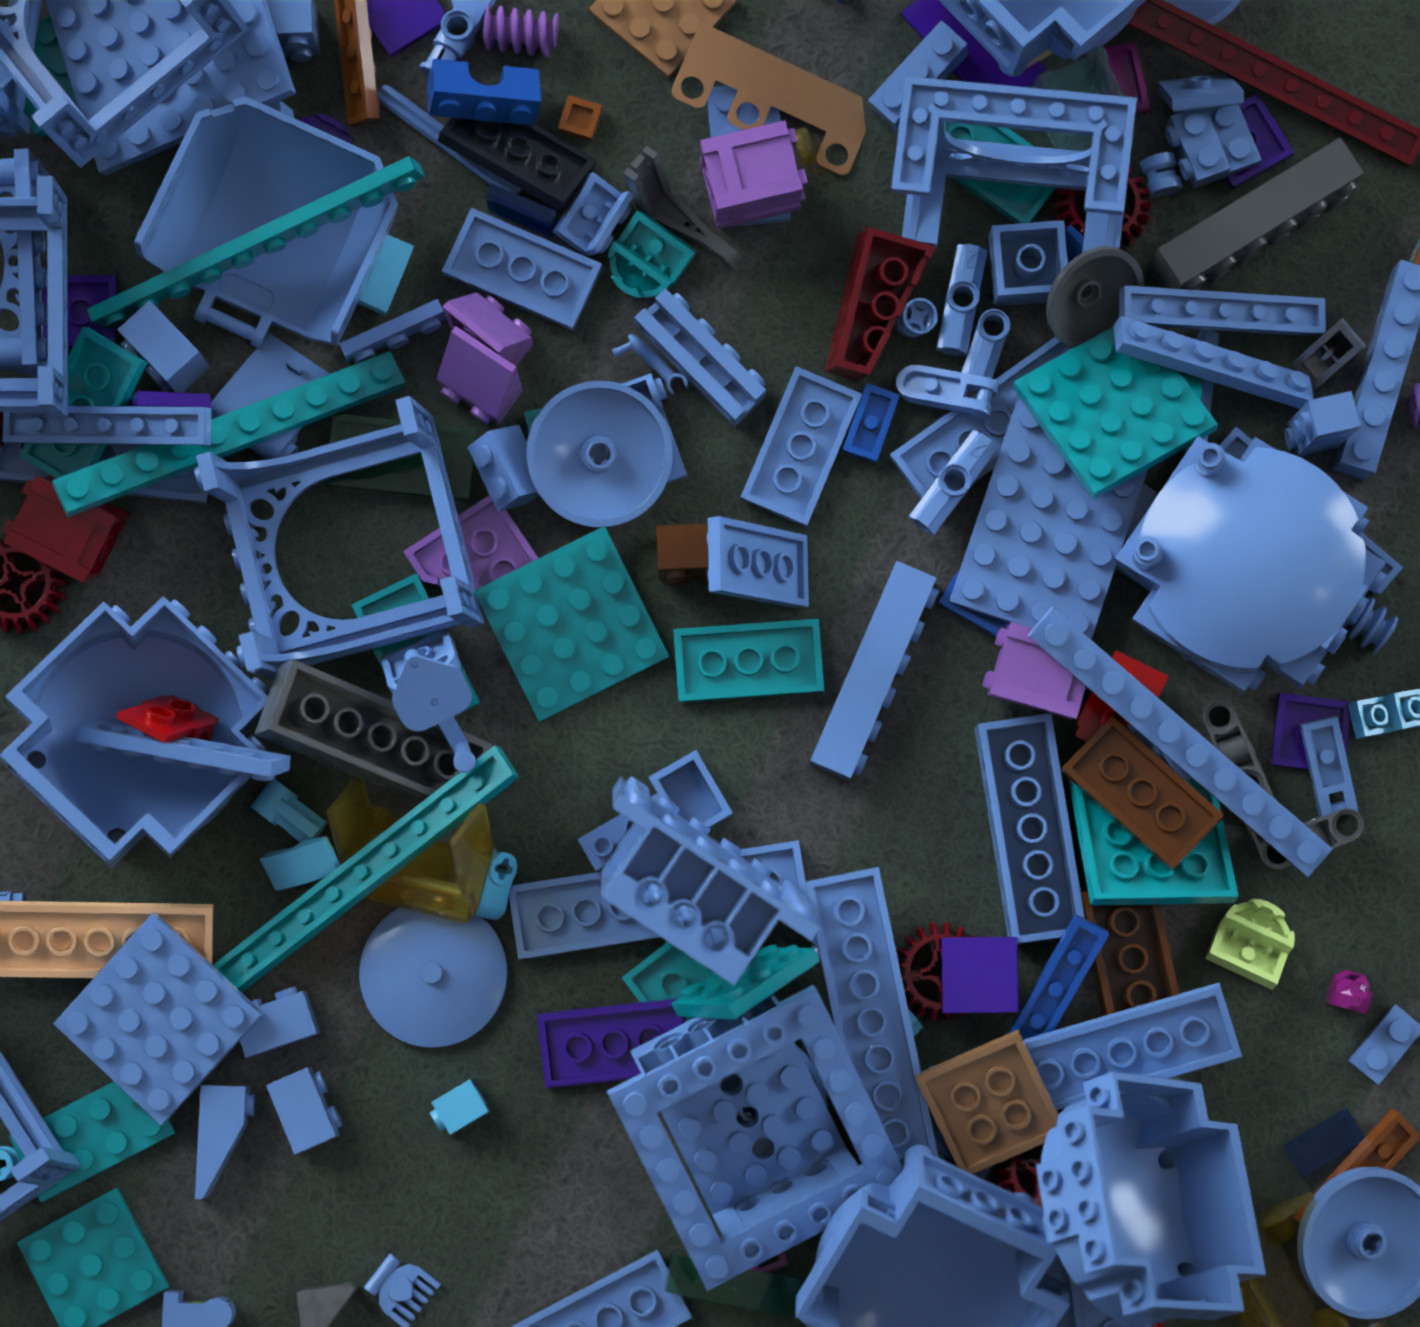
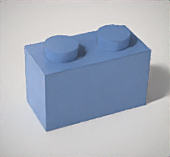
[467,424,539,512]
[240,987,321,1058]
[266,1067,343,1155]

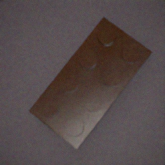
[1061,716,1224,871]

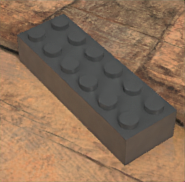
[1148,137,1364,290]
[254,659,492,803]

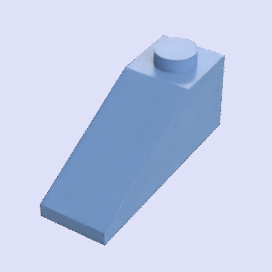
[195,1085,257,1199]

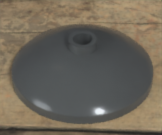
[1046,246,1144,349]

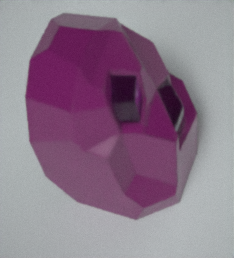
[1326,970,1373,1014]

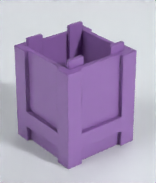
[700,120,808,229]
[982,622,1086,720]

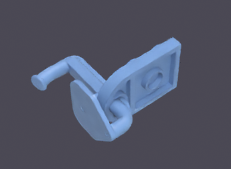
[381,628,476,773]

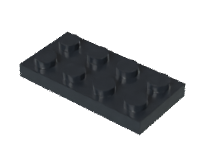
[438,118,597,212]

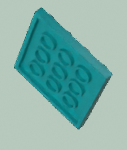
[1013,327,1218,500]
[475,526,669,721]
[1068,778,1239,906]

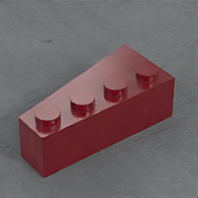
[824,227,936,381]

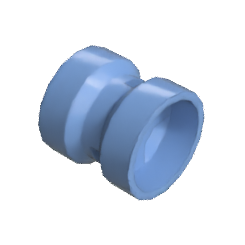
[1140,152,1183,199]
[895,298,938,338]

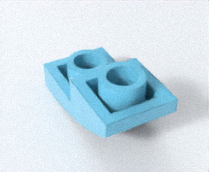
[358,235,414,316]
[1348,689,1420,739]
[260,836,341,891]

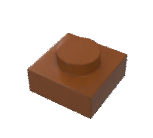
[558,95,603,142]

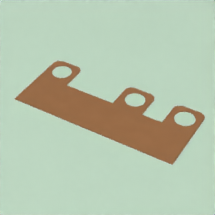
[671,21,866,175]

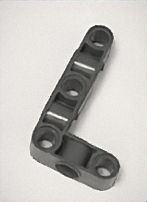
[1202,700,1364,870]

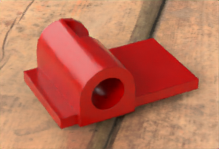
[1074,650,1169,742]
[116,695,220,743]

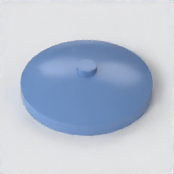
[526,381,673,527]
[359,899,508,1048]
[1297,1167,1420,1319]

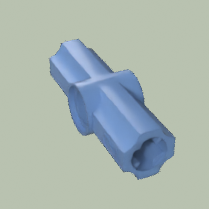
[936,244,988,357]
[908,429,999,536]

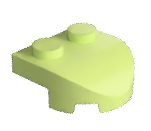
[1205,899,1295,990]

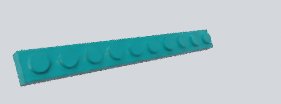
[87,156,425,329]
[52,351,405,518]
[213,745,519,992]

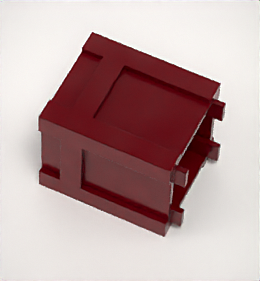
[2,475,130,583]

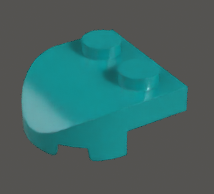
[608,210,698,298]

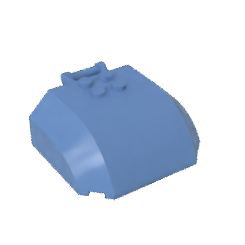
[134,96,398,349]

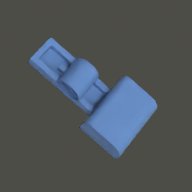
[578,750,733,872]

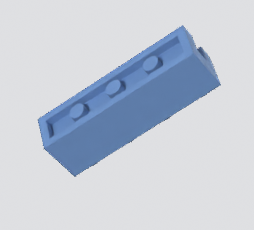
[634,288,766,427]

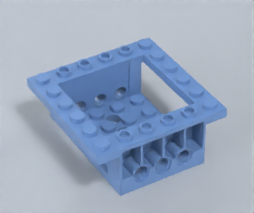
[601,776,821,985]
[607,985,903,1291]

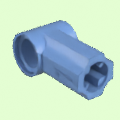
[961,309,1010,378]

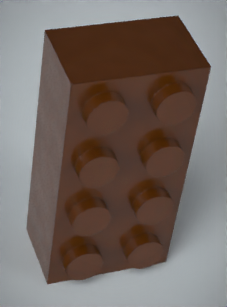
[1081,891,1179,1016]

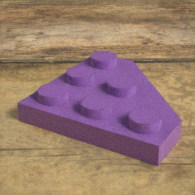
[403,495,538,589]

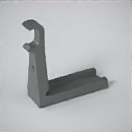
[624,146,742,270]

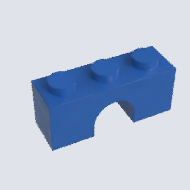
[427,59,541,126]

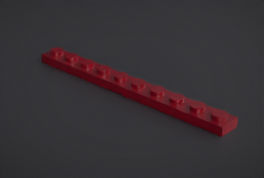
[1127,0,1420,166]

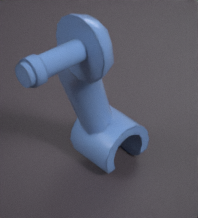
[612,334,690,396]

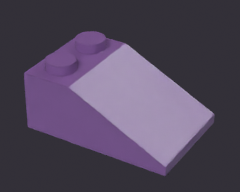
[443,292,534,366]
[436,326,523,425]

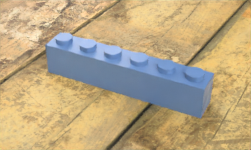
[1332,260,1420,481]
[809,561,939,781]

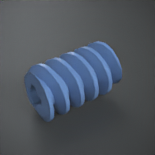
[1343,597,1399,656]

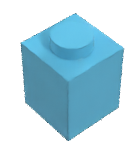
[430,1079,491,1135]

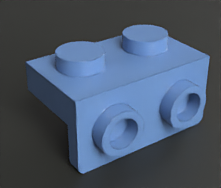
[552,172,633,257]

